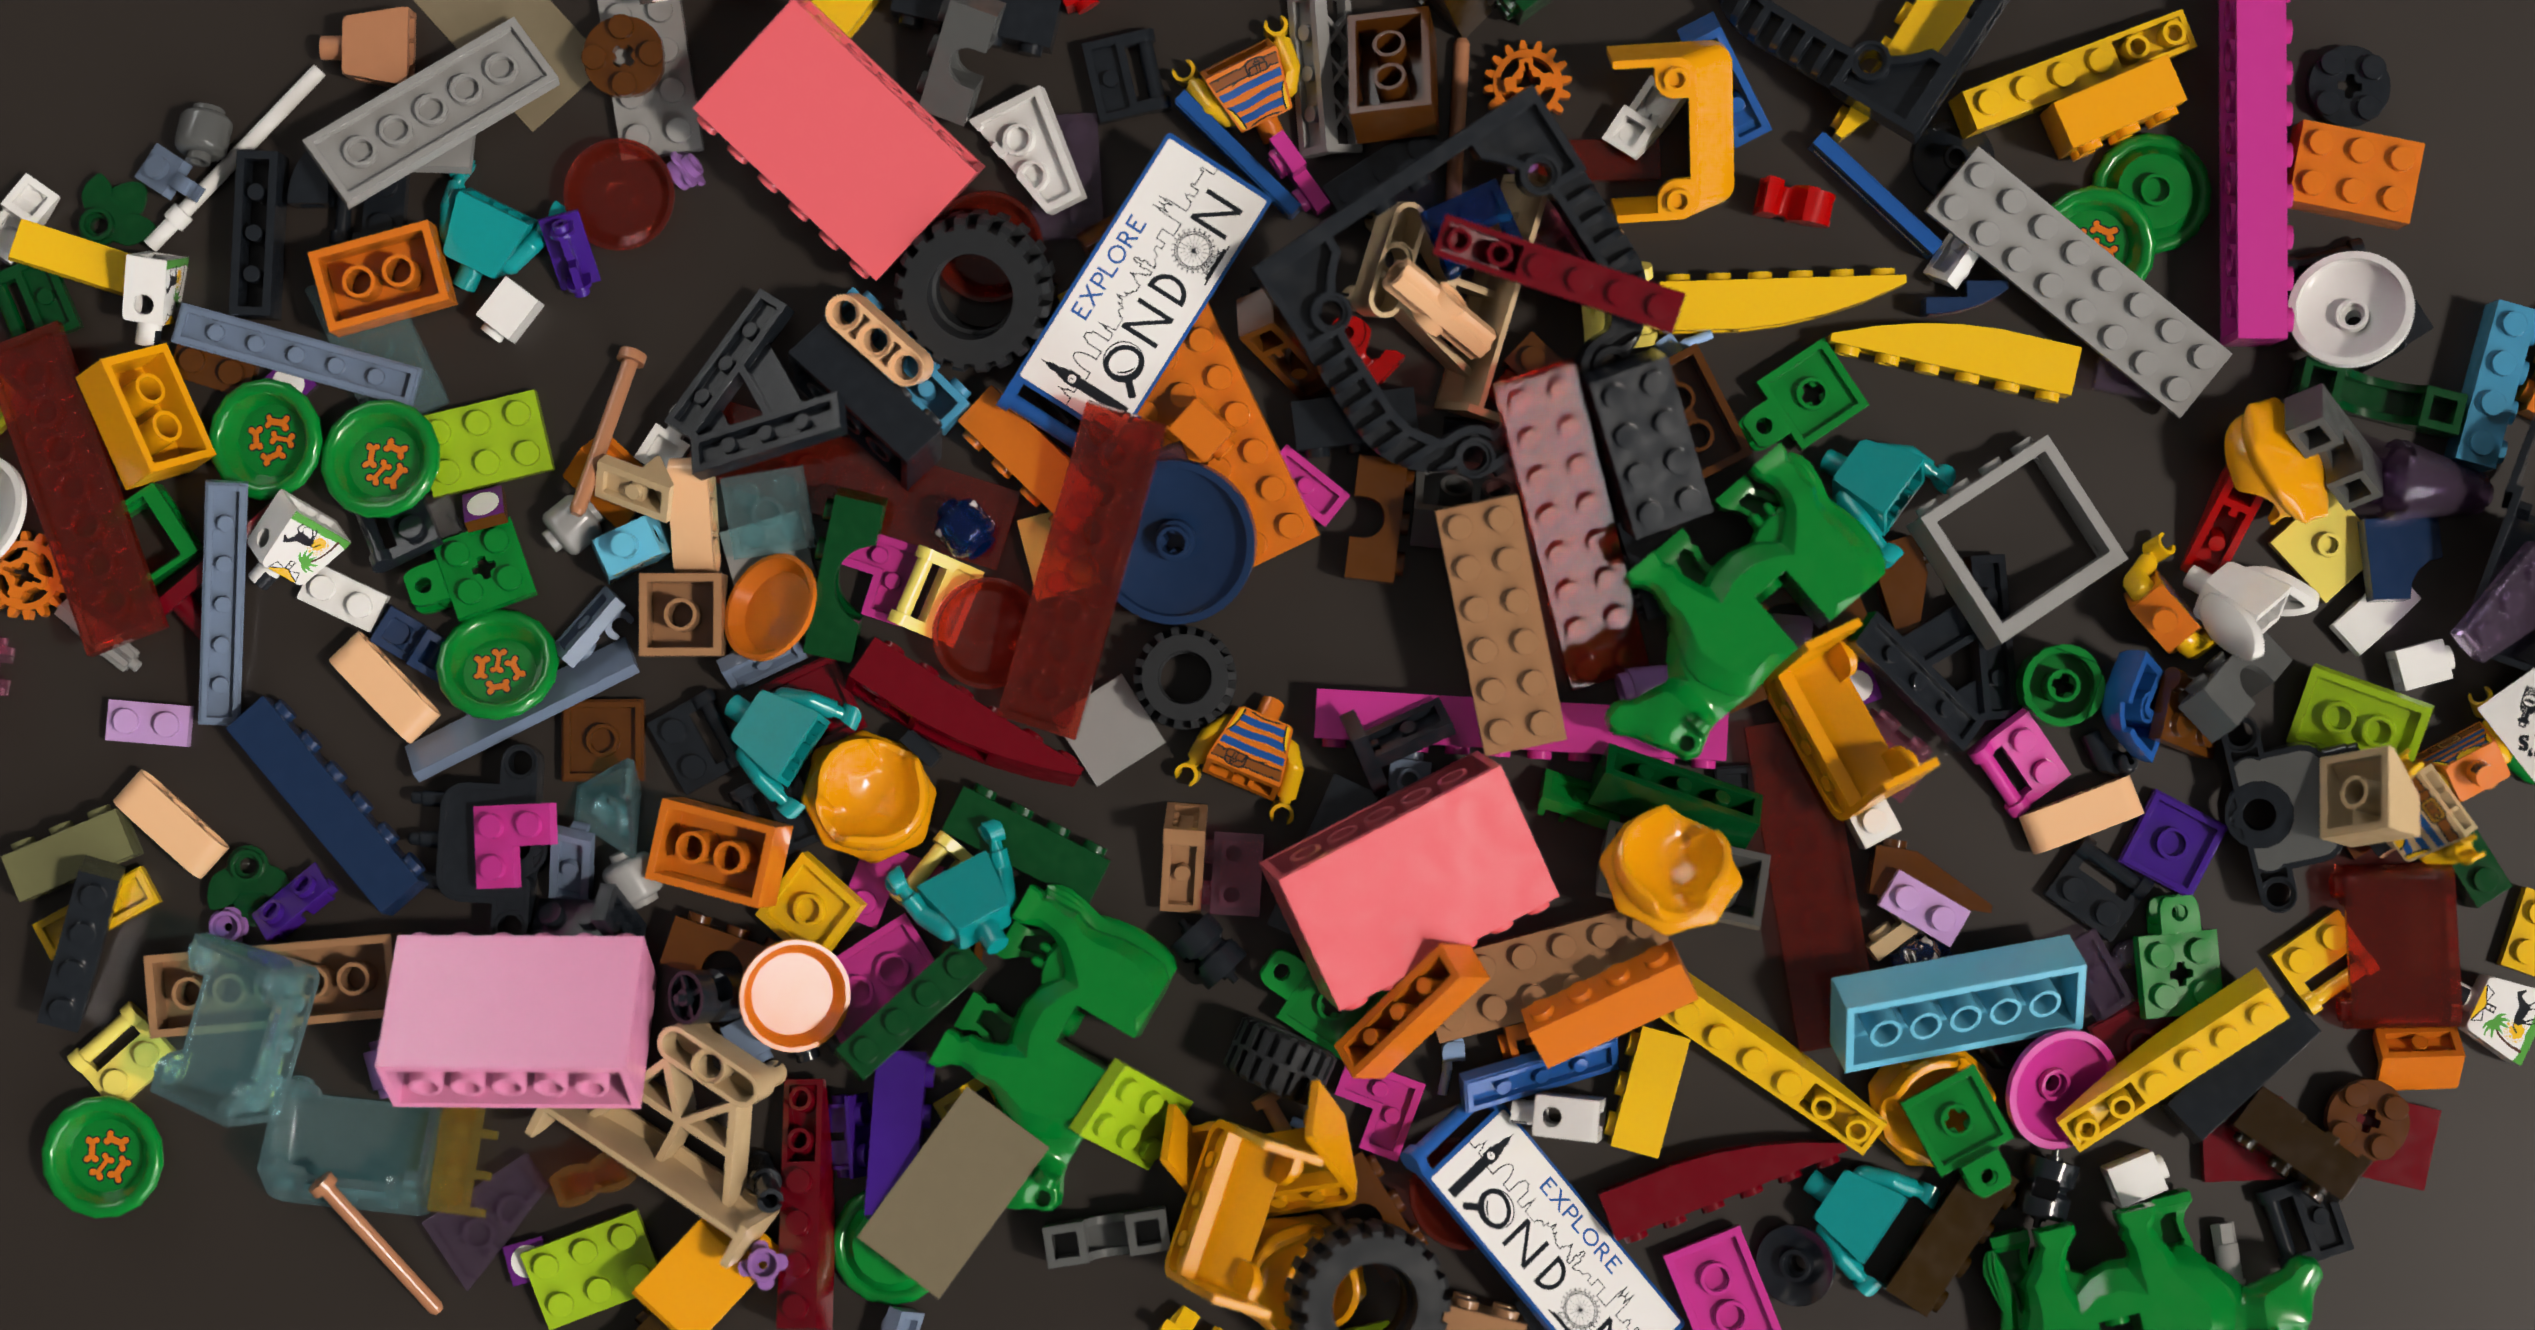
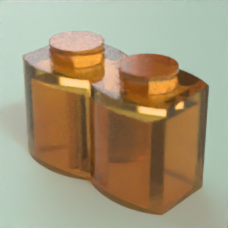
[549,1152,641,1208]

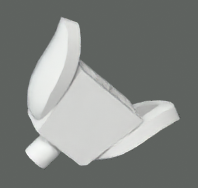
[2183,562,2320,661]

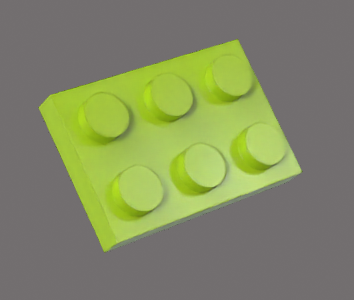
[424,389,555,498]
[2286,663,2435,763]
[1069,1057,1194,1171]
[520,1208,659,1330]

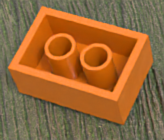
[2287,119,2425,230]
[307,220,458,337]
[645,797,793,908]

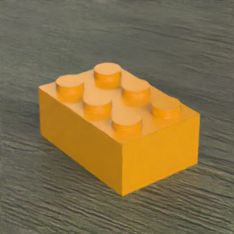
[2039,54,2188,162]
[75,343,217,490]

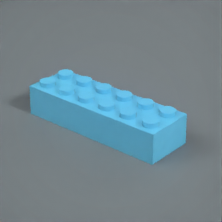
[1830,934,2087,1073]

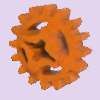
[1483,40,1572,115]
[0,531,75,620]

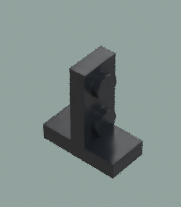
[1339,697,1457,797]
[529,884,647,936]

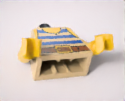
[2370,748,2486,865]

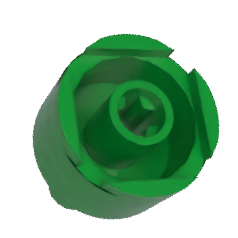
[2016,644,2106,727]

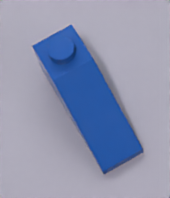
[1677,11,1773,148]

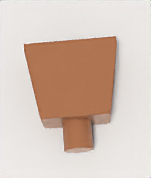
[319,7,416,88]

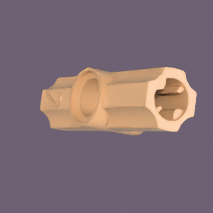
[1382,258,1496,360]

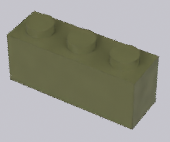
[1,804,144,902]

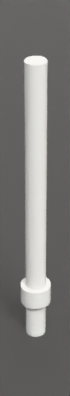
[144,64,326,252]

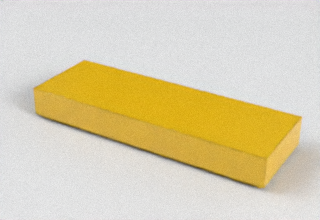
[8,219,130,296]
[32,866,163,961]

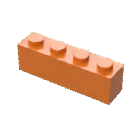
[957,385,1106,537]
[1521,940,1699,1069]
[1334,943,1490,1079]

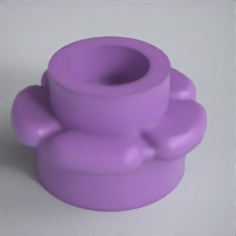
[208,907,249,947]

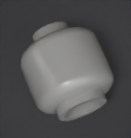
[541,495,604,555]
[602,847,663,910]

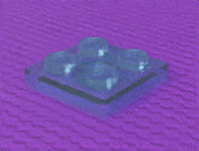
[720,465,817,560]

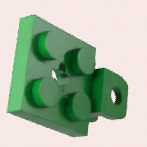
[1738,337,1869,452]
[403,516,538,622]
[2133,894,2223,1019]
[1259,948,1389,1061]
[1899,1064,2014,1198]

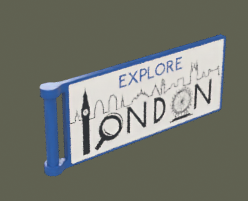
[996,133,1272,471]
[1400,1102,1685,1330]

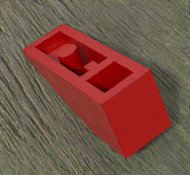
[2180,463,2264,574]

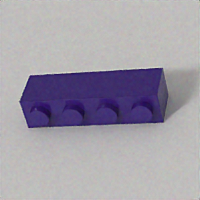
[864,1050,936,1219]

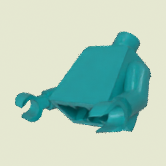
[439,160,569,292]
[1820,439,1956,569]
[724,687,862,819]
[885,819,1017,954]
[1803,1164,1940,1297]

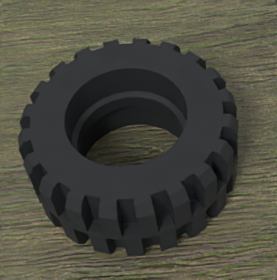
[894,208,1058,373]
[1284,1218,1451,1330]

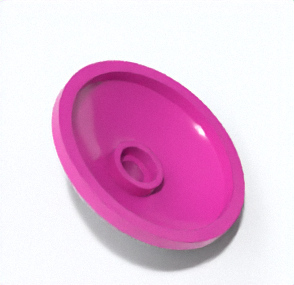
[2006,1029,2117,1150]

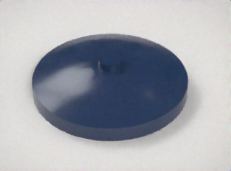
[1091,458,1257,625]

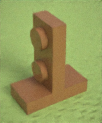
[1160,802,1208,914]

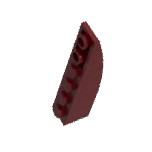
[1432,214,1686,334]
[845,637,1084,787]
[776,1079,835,1330]
[1596,1139,1848,1244]

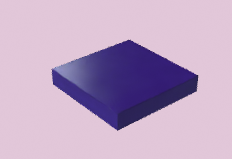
[2116,788,2228,896]

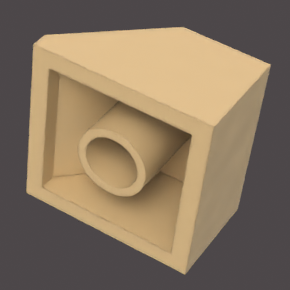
[2320,745,2420,847]

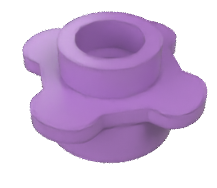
[666,151,705,191]
[738,1240,788,1290]

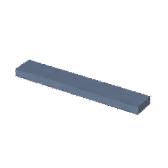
[171,302,423,407]
[198,479,249,726]
[405,637,640,782]

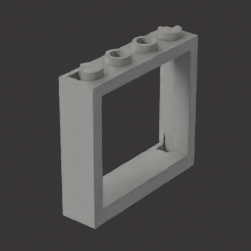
[1906,435,2128,651]

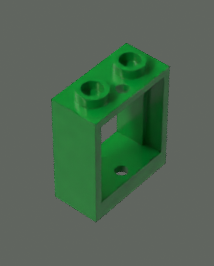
[71,482,204,607]

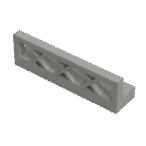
[1287,0,1363,159]

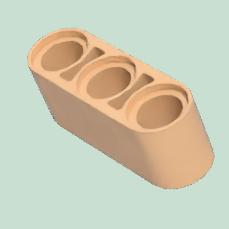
[825,293,934,387]
[667,458,721,573]
[329,630,441,744]
[113,769,230,879]
[2019,774,2144,855]

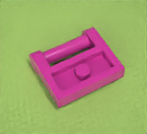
[1967,708,2071,818]

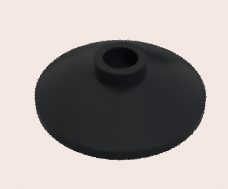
[1912,119,1995,197]
[1756,1224,1835,1307]

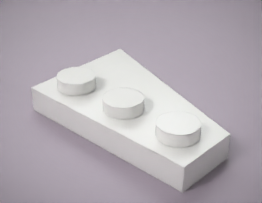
[969,85,1087,215]

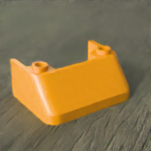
[1606,40,1734,223]
[1763,618,1940,821]
[1160,1080,1358,1218]
[1165,1119,1324,1319]

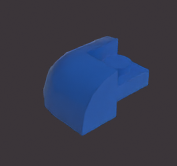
[2100,650,2164,763]

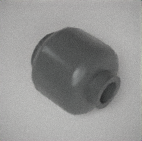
[175,103,233,167]

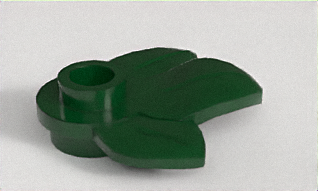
[78,173,156,246]
[207,845,290,927]

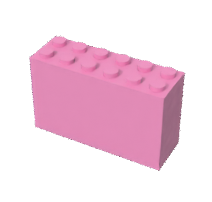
[375,932,658,1109]

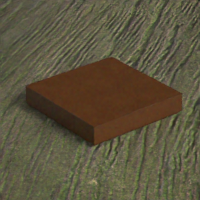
[562,699,646,782]

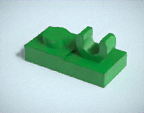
[1538,768,1621,830]

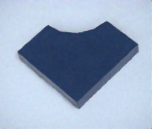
[2357,517,2443,602]

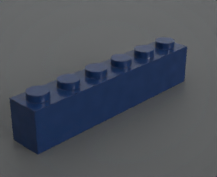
[226,696,430,916]

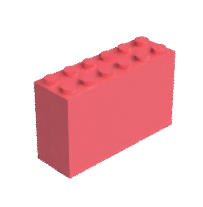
[693,0,986,281]
[1259,750,1559,1011]

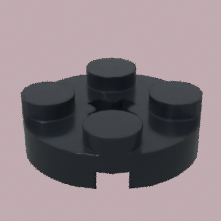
[2305,45,2391,129]

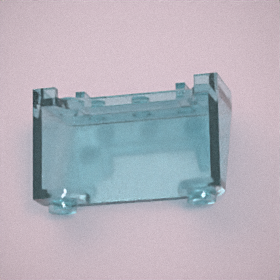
[150,933,320,1127]
[257,1076,443,1216]

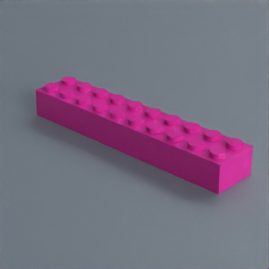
[2219,0,2294,347]

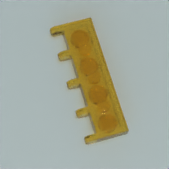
[427,1107,499,1218]

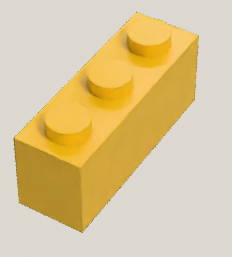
[1603,1025,1691,1159]

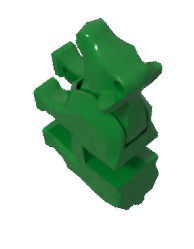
[1604,443,1886,761]
[928,884,1177,1211]
[1982,1187,2323,1330]

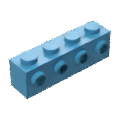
[824,287,972,436]
[2443,299,2535,472]

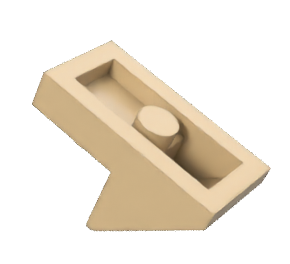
[594,454,674,523]
[1863,895,1920,961]

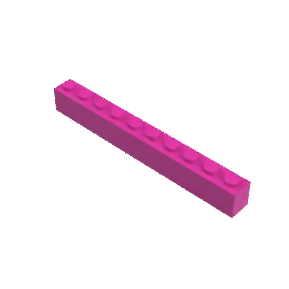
[1314,688,1729,769]

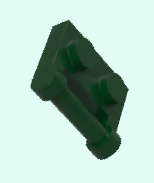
[0,263,84,356]

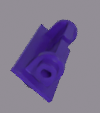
[538,209,601,298]
[252,862,339,943]
[828,1092,872,1179]

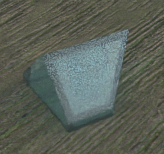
[574,758,642,858]

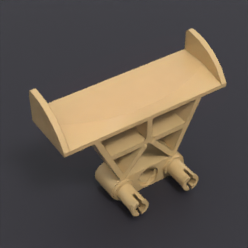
[1343,173,1547,424]
[525,1022,787,1269]

